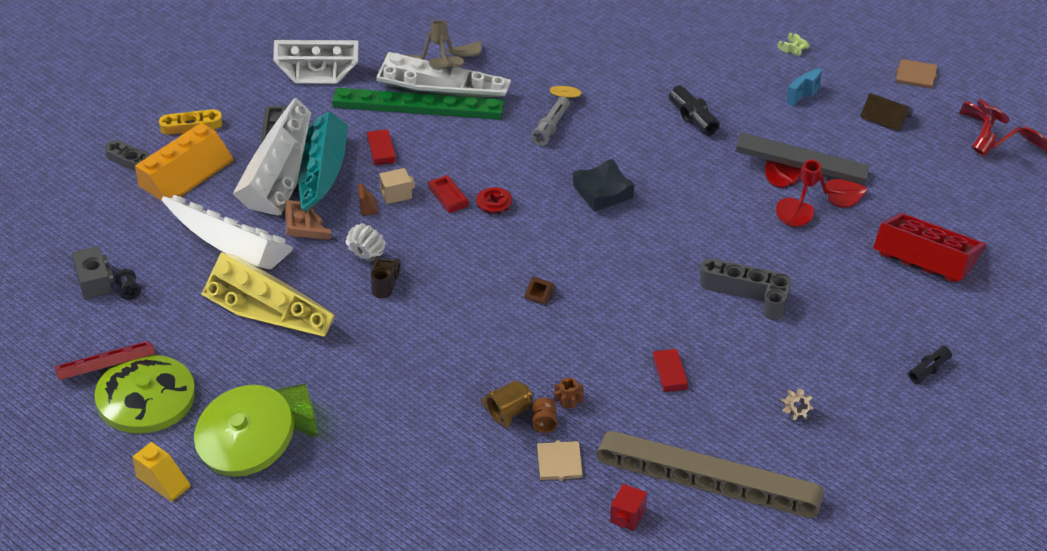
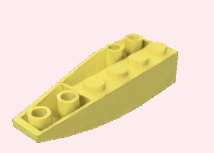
[201,252,335,337]

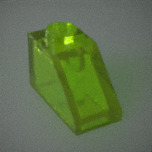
[276,384,317,437]

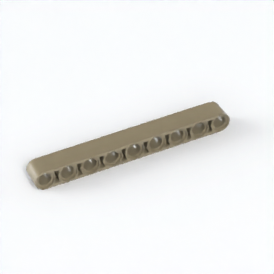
[596,431,825,518]

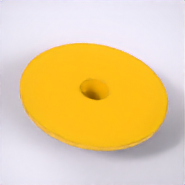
[550,86,581,99]

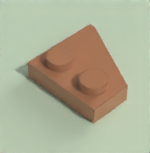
[285,200,332,240]

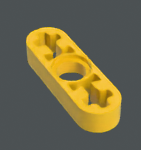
[159,109,223,135]

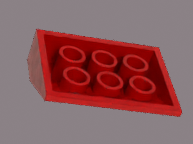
[873,212,987,282]

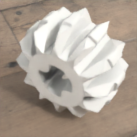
[345,223,386,262]

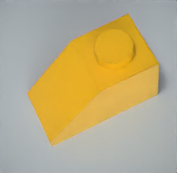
[132,442,191,502]

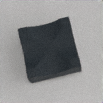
[573,159,634,212]

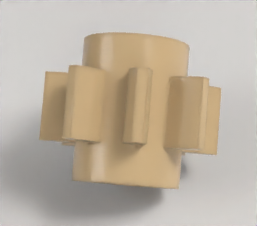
[781,388,814,420]

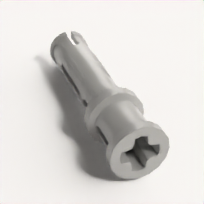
[530,96,570,146]

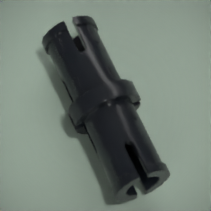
[908,345,952,384]

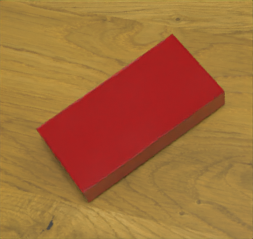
[367,129,396,165]
[428,175,469,213]
[653,349,688,392]

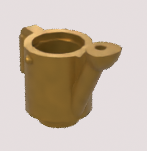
[481,380,533,428]

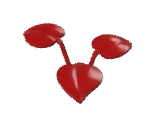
[959,99,1047,157]
[765,159,867,227]

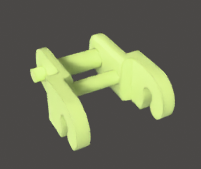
[777,33,809,56]

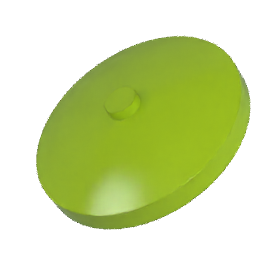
[194,385,294,477]

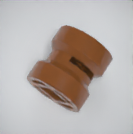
[531,398,557,433]

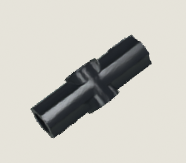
[669,85,720,136]

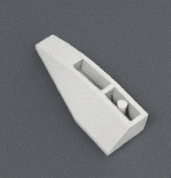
[376,52,511,98]
[233,98,311,216]
[162,195,293,270]

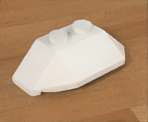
[274,40,359,84]

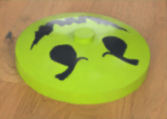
[94,355,195,434]

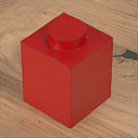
[610,484,647,531]

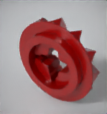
[476,187,512,214]

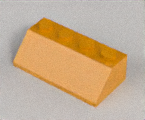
[135,123,234,201]

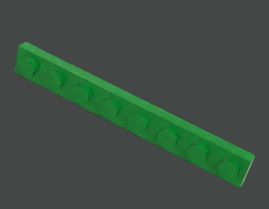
[332,88,504,120]

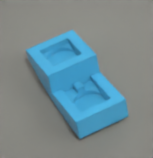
[787,68,822,106]

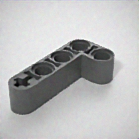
[700,259,791,321]

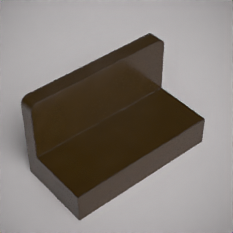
[860,93,913,131]

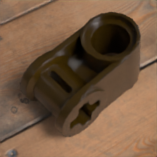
[371,256,401,298]

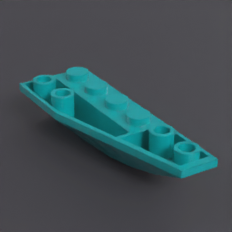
[298,111,348,212]

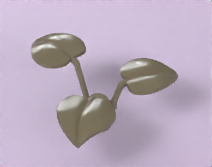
[385,20,481,68]

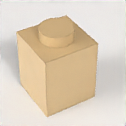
[379,168,415,204]

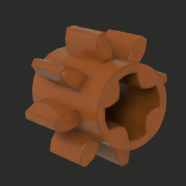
[554,378,584,408]

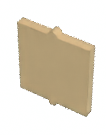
[537,440,583,481]

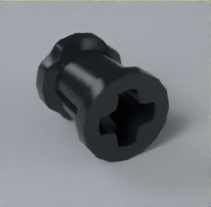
[115,269,141,300]

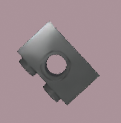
[71,246,114,300]

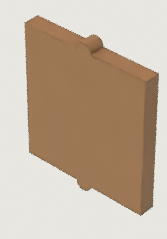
[895,59,937,89]

